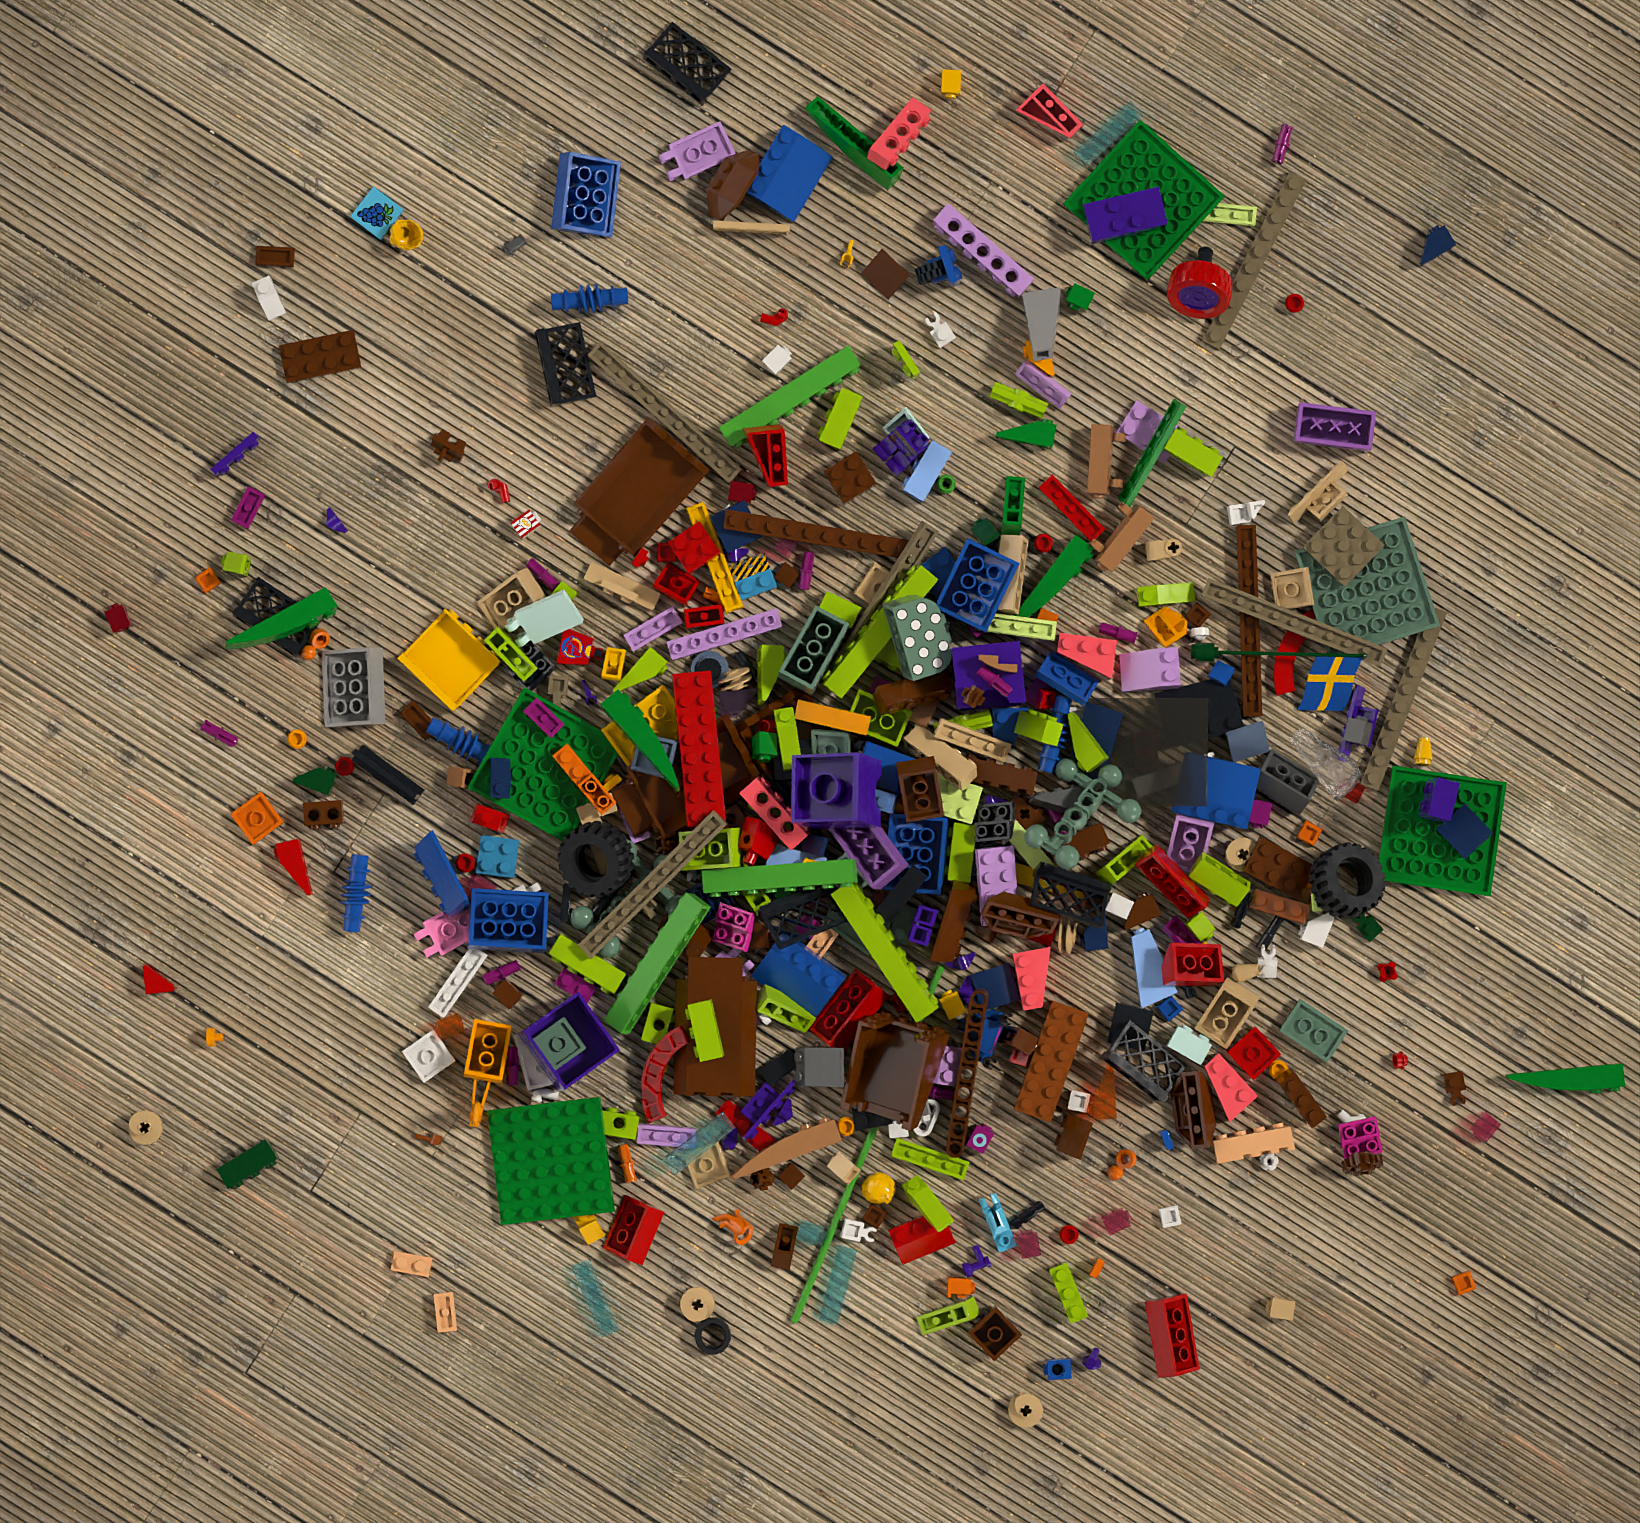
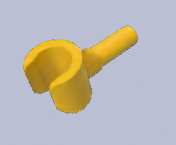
[840,240,854,268]

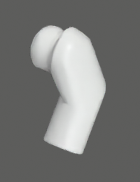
[531,1088,559,1103]
[1337,1110,1366,1123]

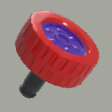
[1167,246,1232,319]

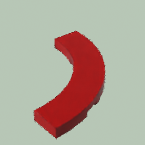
[1273,608,1316,696]
[641,1025,690,1124]

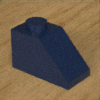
[1419,225,1456,266]
[489,758,511,798]
[798,834,828,857]
[1080,915,1109,951]

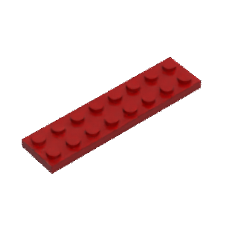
[672,671,726,828]

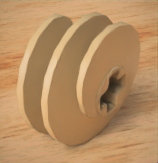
[718,667,752,691]
[1225,838,1256,872]
[1055,918,1078,954]
[128,1110,163,1145]
[680,1286,715,1322]
[1008,1393,1043,1428]

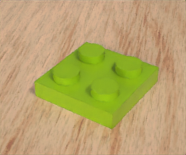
[891,340,920,380]

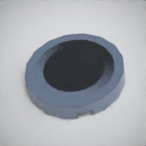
[691,651,729,689]

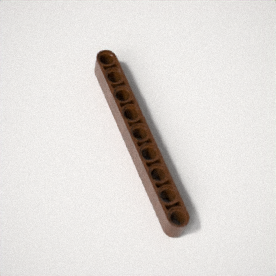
[946,988,989,1158]

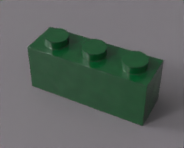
[216,1138,279,1190]

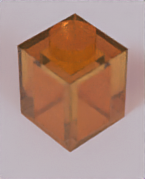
[435,1013,466,1040]

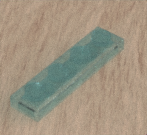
[1074,101,1143,167]
[662,1112,735,1175]
[819,1245,857,1325]
[572,1259,620,1338]

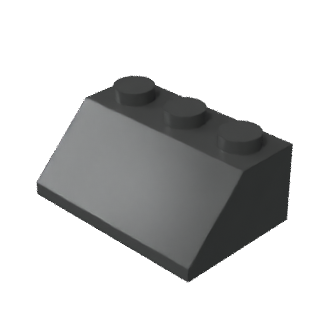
[1256,749,1321,815]

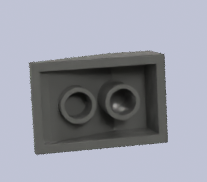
[794,1047,844,1087]

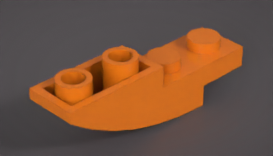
[552,744,617,815]

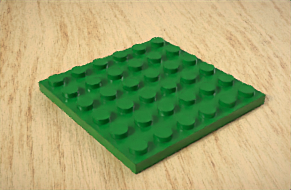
[1063,119,1225,281]
[467,687,618,841]
[1378,766,1507,896]
[487,1096,615,1225]

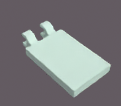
[505,589,584,647]

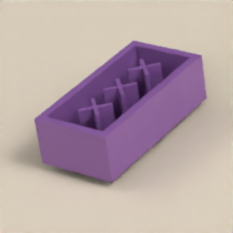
[1293,402,1376,452]
[829,827,909,889]

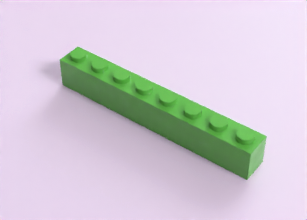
[719,345,861,449]
[702,859,858,897]
[604,893,711,1034]

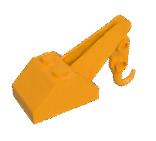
[463,1019,512,1128]

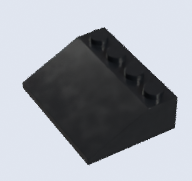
[1154,679,1244,749]

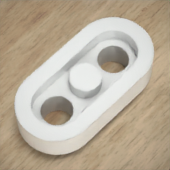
[914,1099,940,1136]

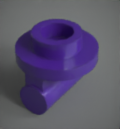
[1082,1348,1102,1370]

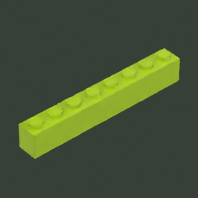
[821,564,938,699]
[831,882,939,1023]

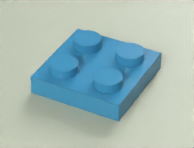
[476,835,519,878]

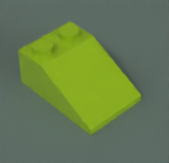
[679,827,744,871]

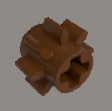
[961,685,985,709]
[654,834,678,855]
[750,1168,774,1191]

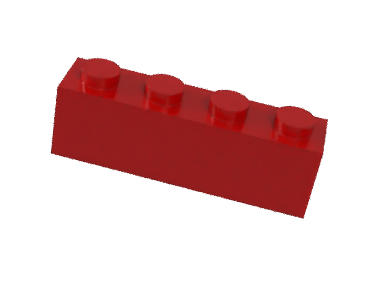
[1134,844,1210,918]
[809,968,890,1052]
[1145,1293,1200,1378]

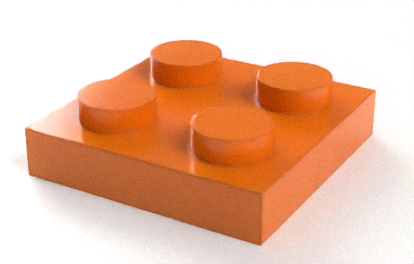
[230,791,284,845]

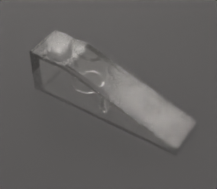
[1288,727,1362,801]

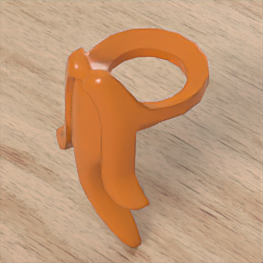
[712,1210,753,1245]

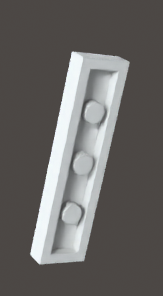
[428,949,488,1018]

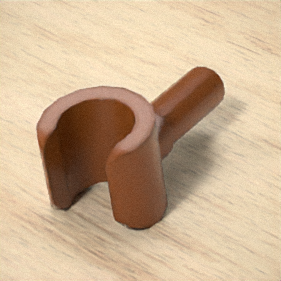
[414,1133,443,1145]

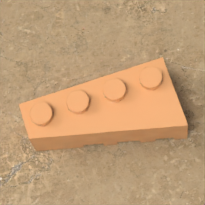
[1212,1122,1295,1164]

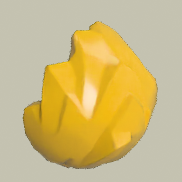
[390,219,423,251]
[861,1172,896,1204]

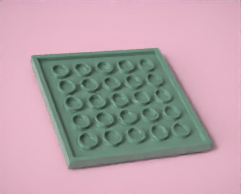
[1295,516,1440,653]

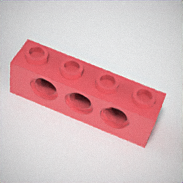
[867,97,931,171]
[739,776,810,850]

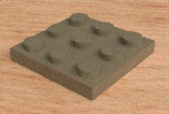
[1303,506,1385,587]

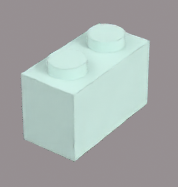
[1166,1025,1212,1065]

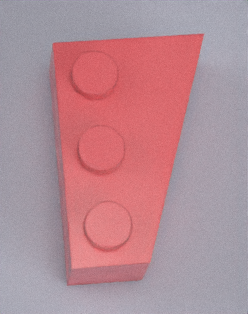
[1016,83,1084,139]
[1056,633,1117,680]
[1012,947,1051,1011]
[1203,1053,1258,1122]

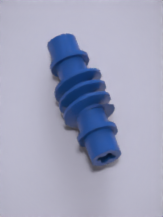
[551,284,628,314]
[1038,695,1072,774]
[426,717,491,764]
[340,854,371,932]

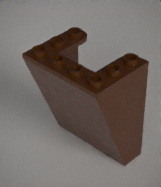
[840,1010,950,1131]

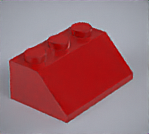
[1161,943,1224,987]
[603,1195,664,1265]
[888,1215,956,1265]

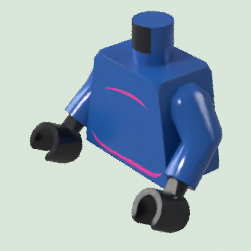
[957,1009,1013,1070]

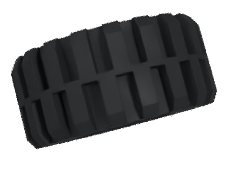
[557,821,634,898]
[1309,842,1386,919]

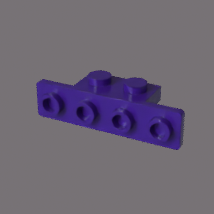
[1338,685,1379,762]
[740,1079,796,1141]

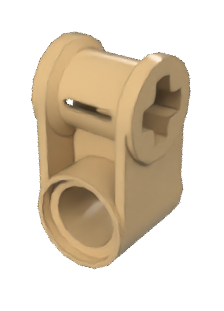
[1145,539,1182,562]

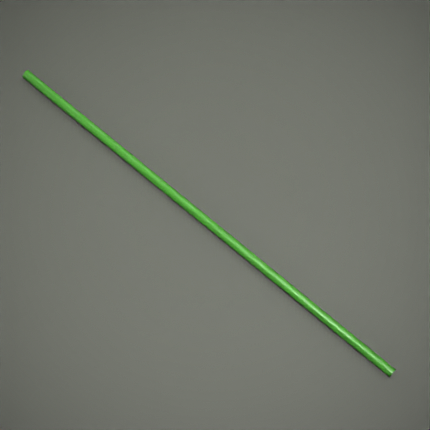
[790,965,944,1323]

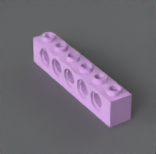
[933,203,1034,298]
[667,608,782,661]

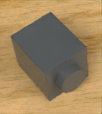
[1344,715,1373,746]

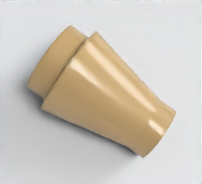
[1232,963,1262,983]

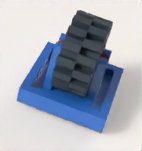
[915,245,963,287]

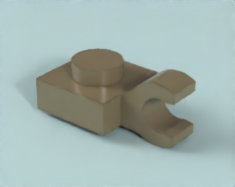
[548,675,569,708]
[639,899,658,922]

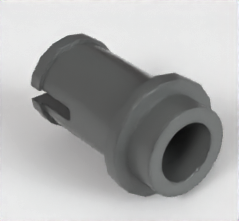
[502,234,527,256]

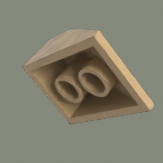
[477,568,547,630]
[1194,977,1260,1049]

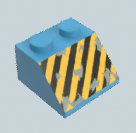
[728,552,777,601]

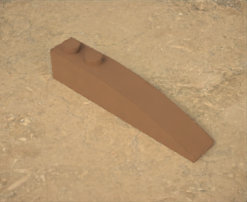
[730,1117,842,1180]

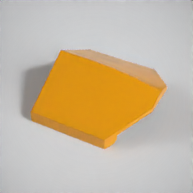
[1144,606,1188,648]

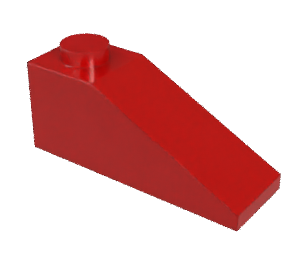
[274,839,313,896]

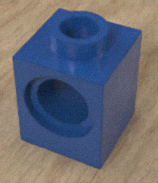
[1043,1358,1072,1380]

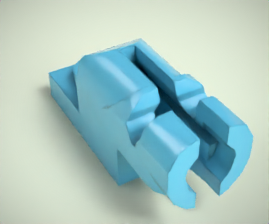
[978,1193,1017,1253]

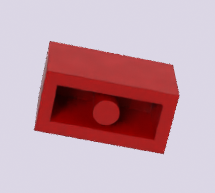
[684,604,725,630]

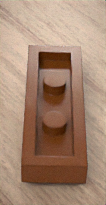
[1250,889,1311,925]

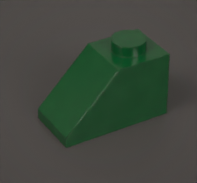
[970,518,1000,547]
[292,765,338,796]

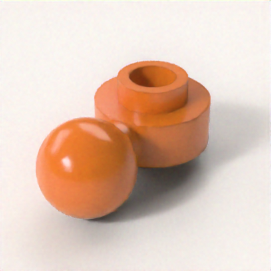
[301,628,330,660]
[1108,1149,1137,1180]

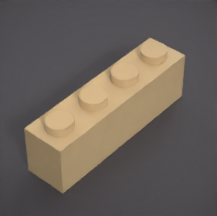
[996,535,1028,615]
[904,725,977,791]

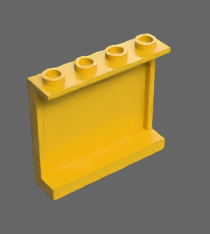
[397,609,502,712]

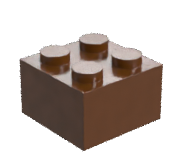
[824,451,877,505]
[967,1305,1022,1361]

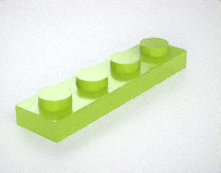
[891,1138,970,1180]

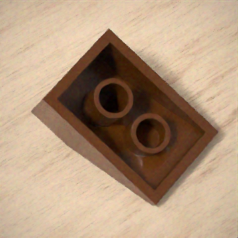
[896,756,944,823]
[1054,1113,1093,1160]

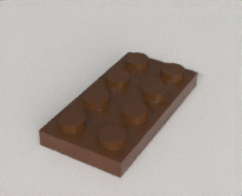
[279,330,362,383]
[1242,837,1313,905]

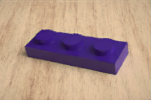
[210,432,260,477]

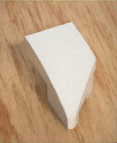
[1227,500,1265,526]

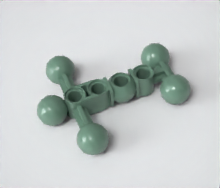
[1024,758,1142,870]
[570,839,681,958]

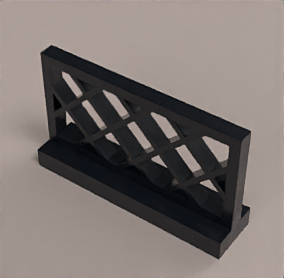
[643,22,732,106]
[534,322,597,407]
[232,577,322,658]
[352,745,425,805]
[1030,861,1112,929]
[758,885,848,950]
[1100,1020,1187,1103]

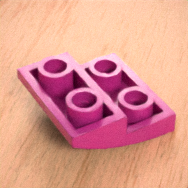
[712,903,754,952]
[1338,1116,1383,1159]

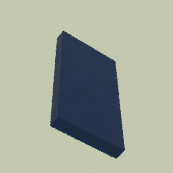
[1069,702,1124,780]

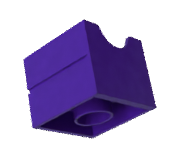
[951,641,1026,712]
[791,752,882,830]
[518,992,620,1092]

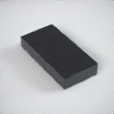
[759,1049,796,1086]

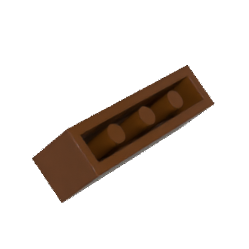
[873,669,954,715]

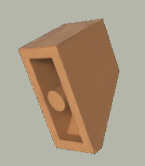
[446,766,476,789]

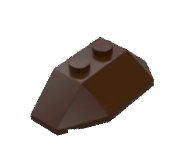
[706,150,761,221]
[981,891,1059,939]
[1171,1071,1216,1149]

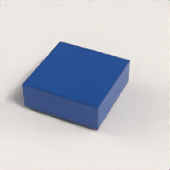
[1208,660,1235,686]
[1156,995,1183,1022]
[1159,1129,1174,1150]

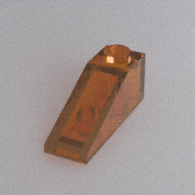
[1088,1064,1117,1120]

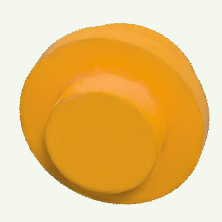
[288,730,307,749]
[1269,1060,1288,1078]
[837,1117,855,1136]

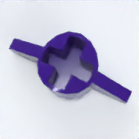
[326,507,348,533]
[722,548,749,563]
[977,795,1007,811]
[946,951,976,970]
[959,976,973,1005]
[773,1098,793,1126]
[720,1127,738,1151]

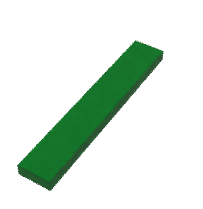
[1118,398,1187,507]

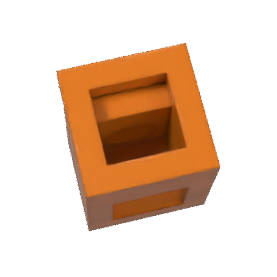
[947,1277,975,1298]

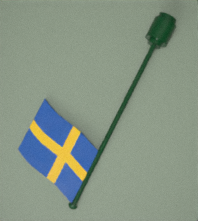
[1191,642,1367,711]

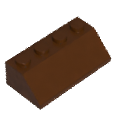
[930,880,978,962]

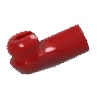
[760,308,788,326]
[487,479,511,503]

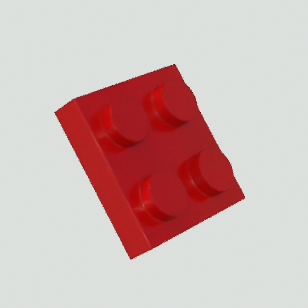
[668,521,721,575]
[1227,1026,1281,1081]

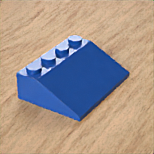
[746,125,833,222]
[551,152,621,237]
[936,538,1020,633]
[1172,751,1261,829]
[883,813,949,895]
[413,830,470,917]
[467,888,549,953]
[751,933,847,1018]

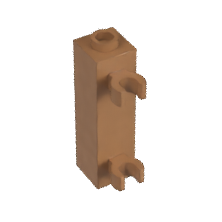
[1087,424,1126,499]
[1089,502,1154,572]

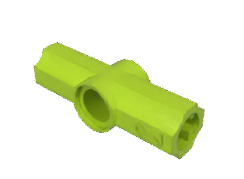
[989,382,1048,419]
[933,710,993,731]

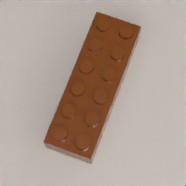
[1013,1000,1089,1122]

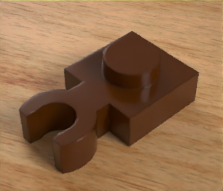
[1443,1071,1466,1106]

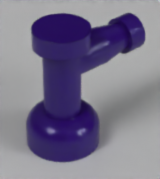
[962,1245,992,1278]

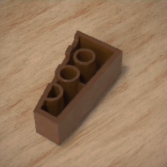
[963,753,1038,796]

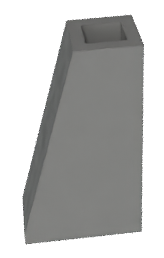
[1022,287,1061,361]

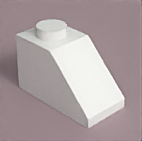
[252,276,286,321]
[1298,912,1335,948]

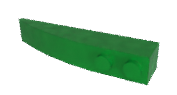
[805,96,904,191]
[1014,534,1094,618]
[225,587,338,650]
[601,690,680,792]
[1505,1063,1625,1094]

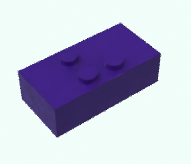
[1083,187,1168,244]
[1418,777,1460,822]

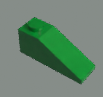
[995,419,1057,449]
[1001,476,1025,535]

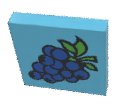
[350,186,404,240]

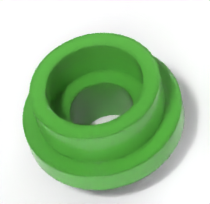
[937,474,956,494]

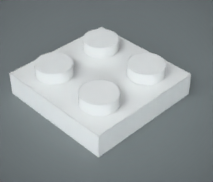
[402,1029,456,1083]

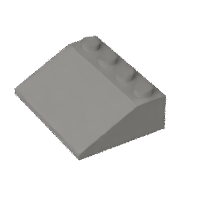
[322,647,386,727]

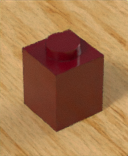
[728,481,757,505]
[104,603,133,634]

